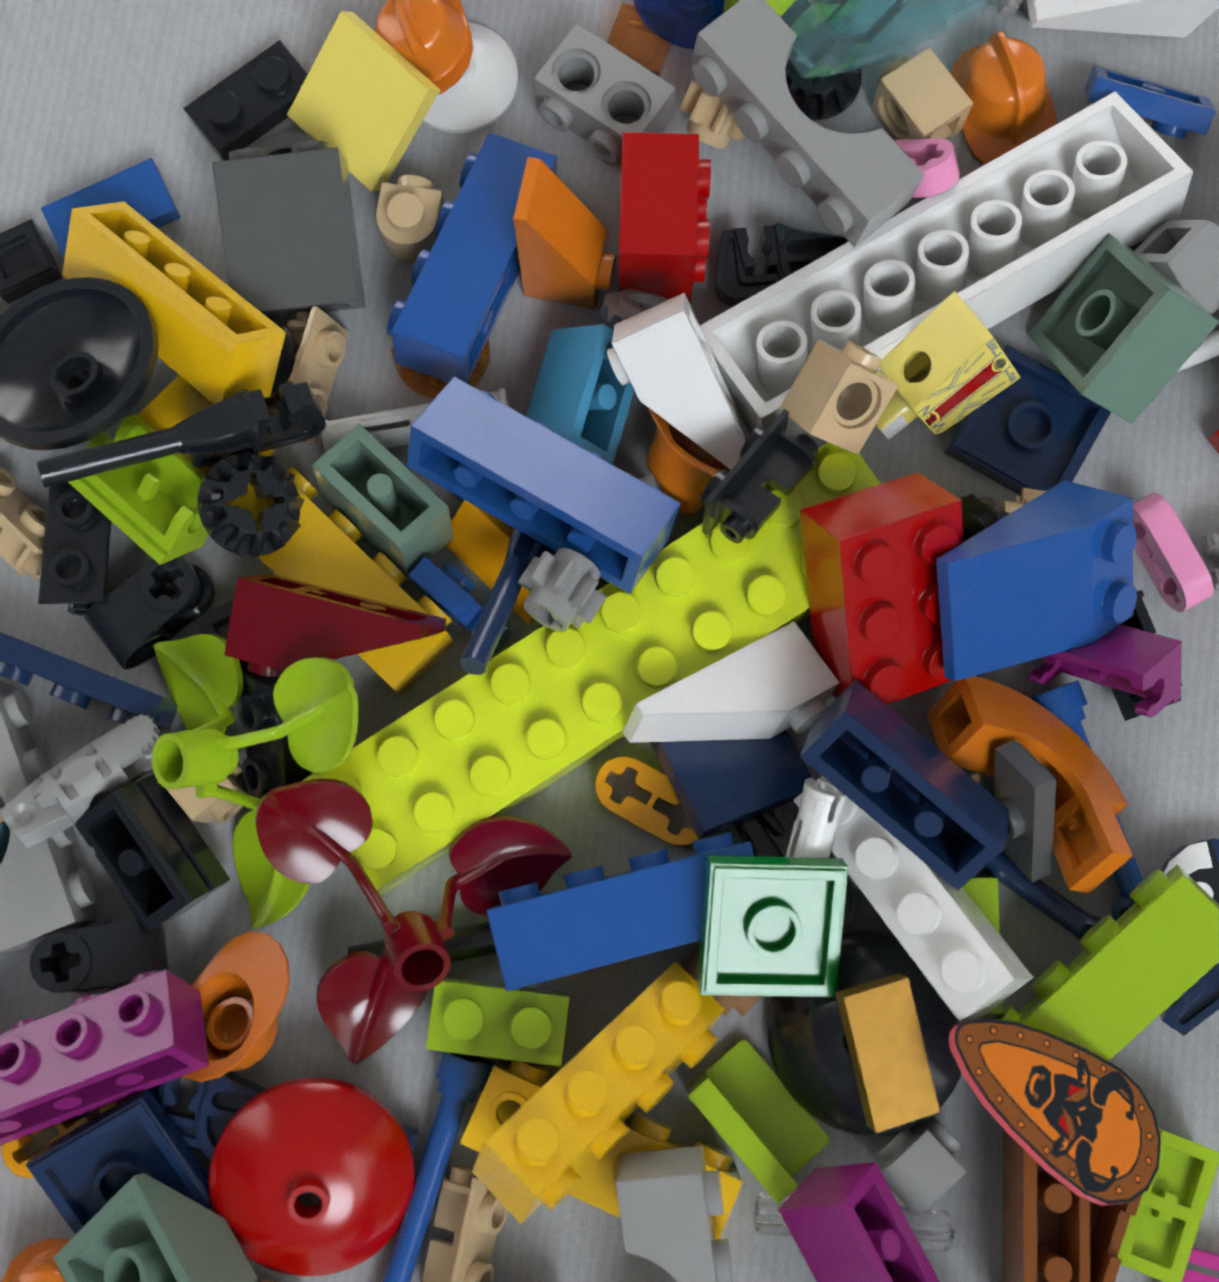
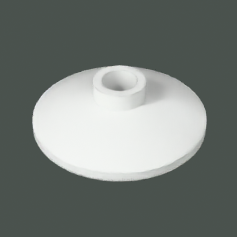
[422,22,519,134]

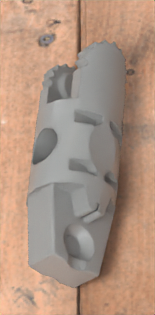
[0,714,160,849]

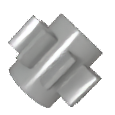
[518,548,606,632]

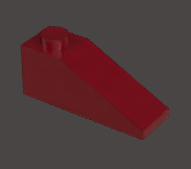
[224,573,446,677]

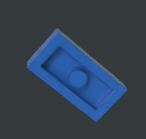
[1085,65,1216,138]

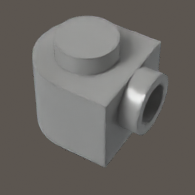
[875,1115,967,1214]

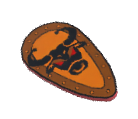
[949,1018,1161,1205]

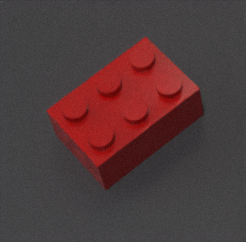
[800,472,963,705]

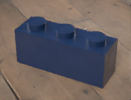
[800,680,1009,891]

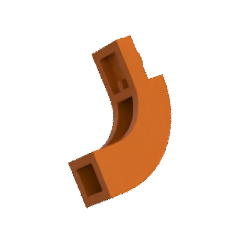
[926,676,1133,893]

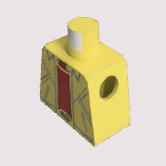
[876,291,1021,440]

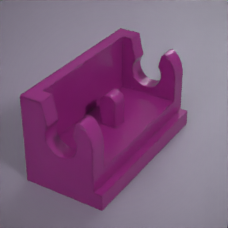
[1029,624,1182,717]

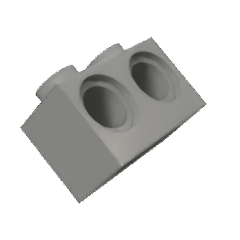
[534,23,676,164]

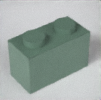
[312,424,454,579]

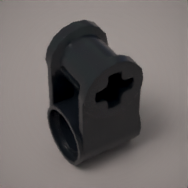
[84,557,215,670]
[30,915,169,993]

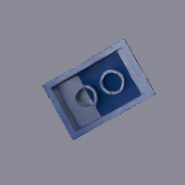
[936,480,1137,681]

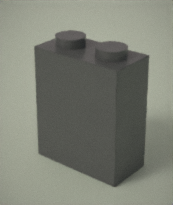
[212,141,366,318]

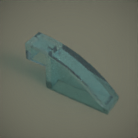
[781,0,997,79]

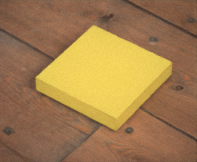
[287,11,440,192]

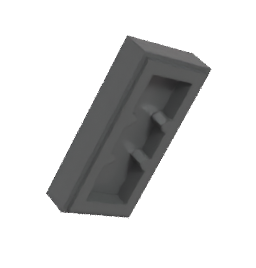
[994,740,1056,883]

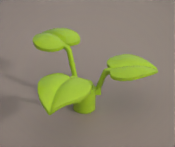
[152,634,358,929]

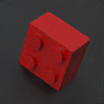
[619,132,711,304]

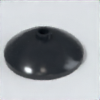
[0,277,159,450]
[767,931,962,1136]

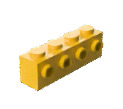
[62,202,286,404]
[472,961,725,1224]
[460,1060,743,1239]

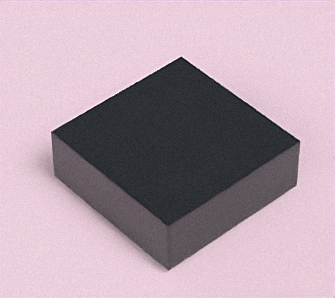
[0,219,63,304]

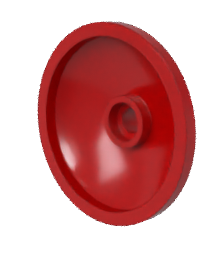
[209,1077,415,1277]

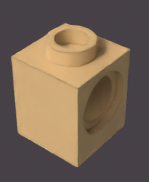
[871,47,973,140]
[780,339,899,455]

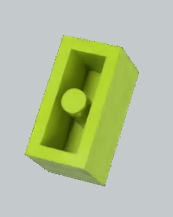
[426,977,572,1066]

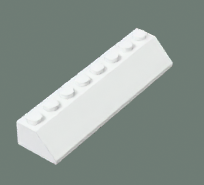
[700,92,1193,438]

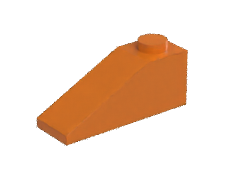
[513,157,616,310]

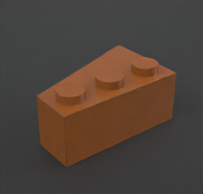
[1003,1129,1162,1282]

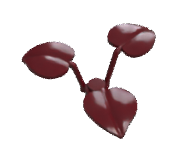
[255,778,572,1065]

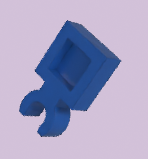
[408,557,511,654]

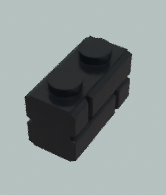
[75,774,230,934]

